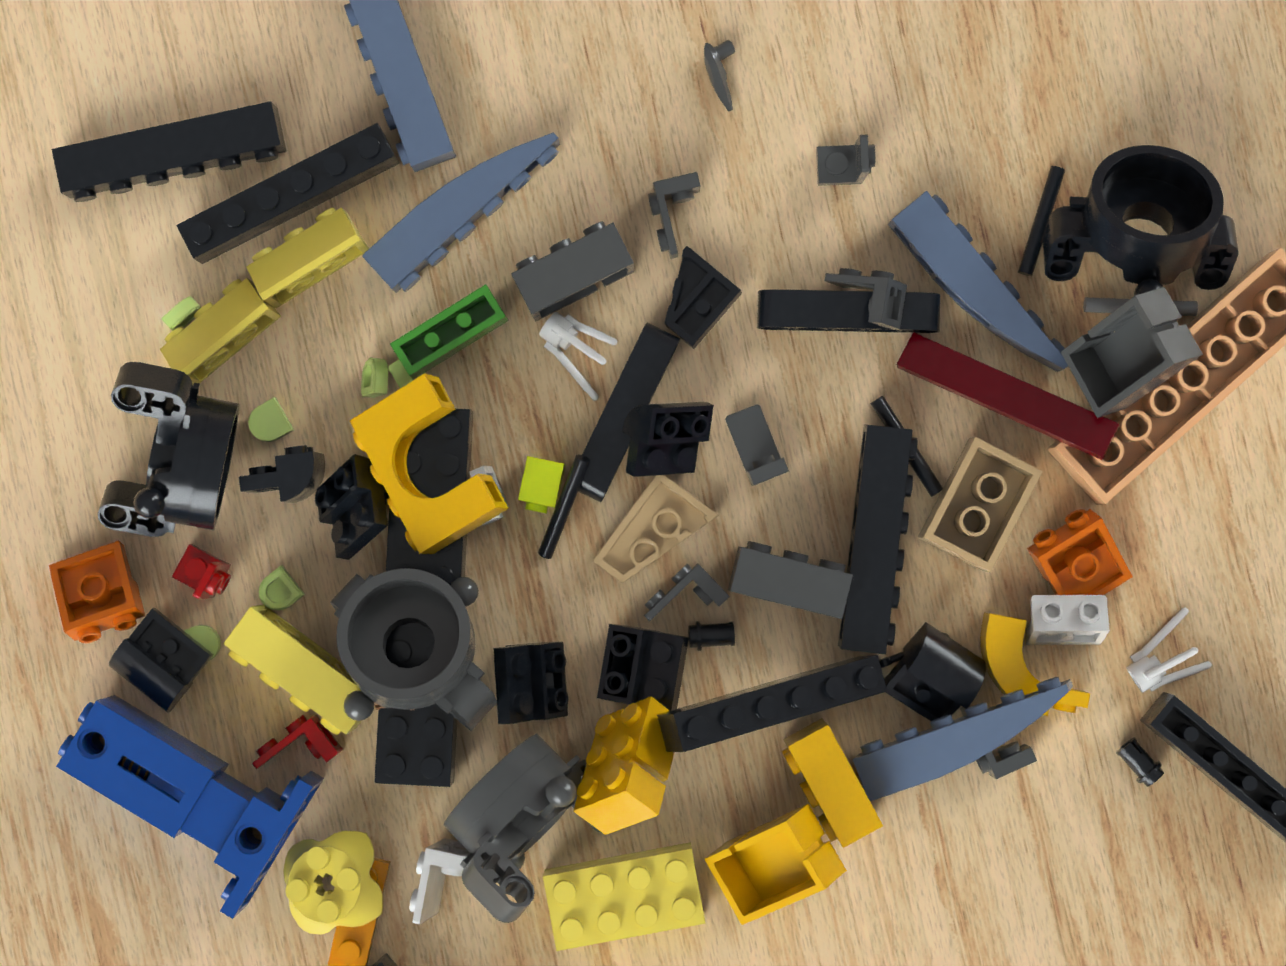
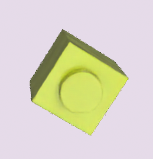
[518,456,565,514]

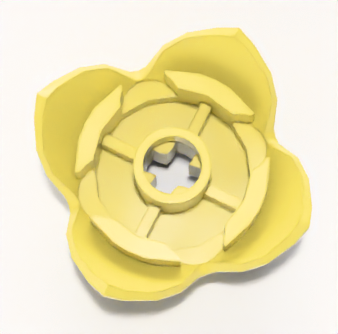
[283,831,383,934]

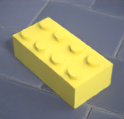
[223,604,362,735]
[543,842,706,951]

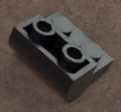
[622,402,714,477]
[239,445,325,503]
[315,454,389,560]
[109,608,214,713]
[884,622,986,721]
[597,624,689,711]
[493,642,568,724]

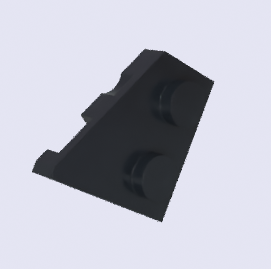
[664,246,742,349]

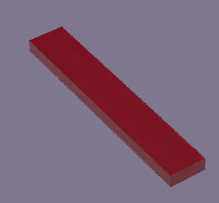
[896,332,1119,460]

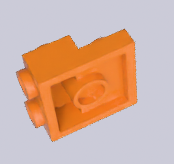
[1027,509,1133,595]
[49,540,145,643]

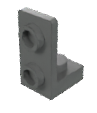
[816,134,876,186]
[648,172,701,259]
[824,268,907,329]
[725,405,789,486]
[644,563,730,621]
[960,706,1037,779]

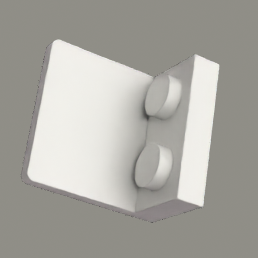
[409,838,470,925]

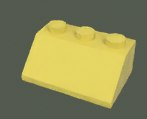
[246,207,369,308]
[160,278,281,385]

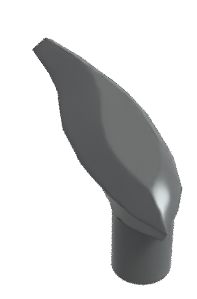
[704,40,735,111]

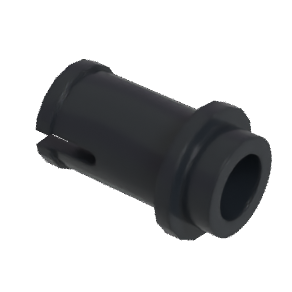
[688,621,735,651]
[1116,737,1164,787]

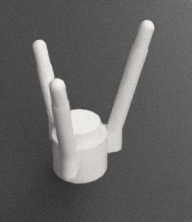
[539,312,617,401]
[1126,607,1212,693]

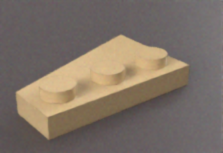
[593,475,719,583]

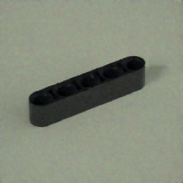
[757,289,940,333]
[578,322,681,502]

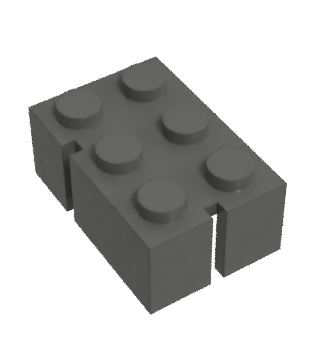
[511,221,634,322]
[1061,287,1203,418]
[728,541,853,619]

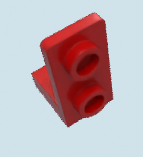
[172,544,231,600]
[252,714,344,769]

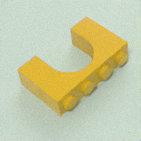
[350,374,509,554]

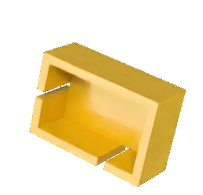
[573,696,675,835]
[781,718,883,848]
[704,804,847,925]

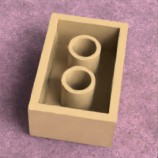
[918,437,1043,572]

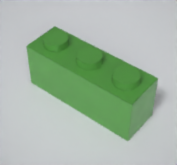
[390,284,509,379]

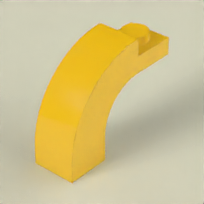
[980,612,1090,716]

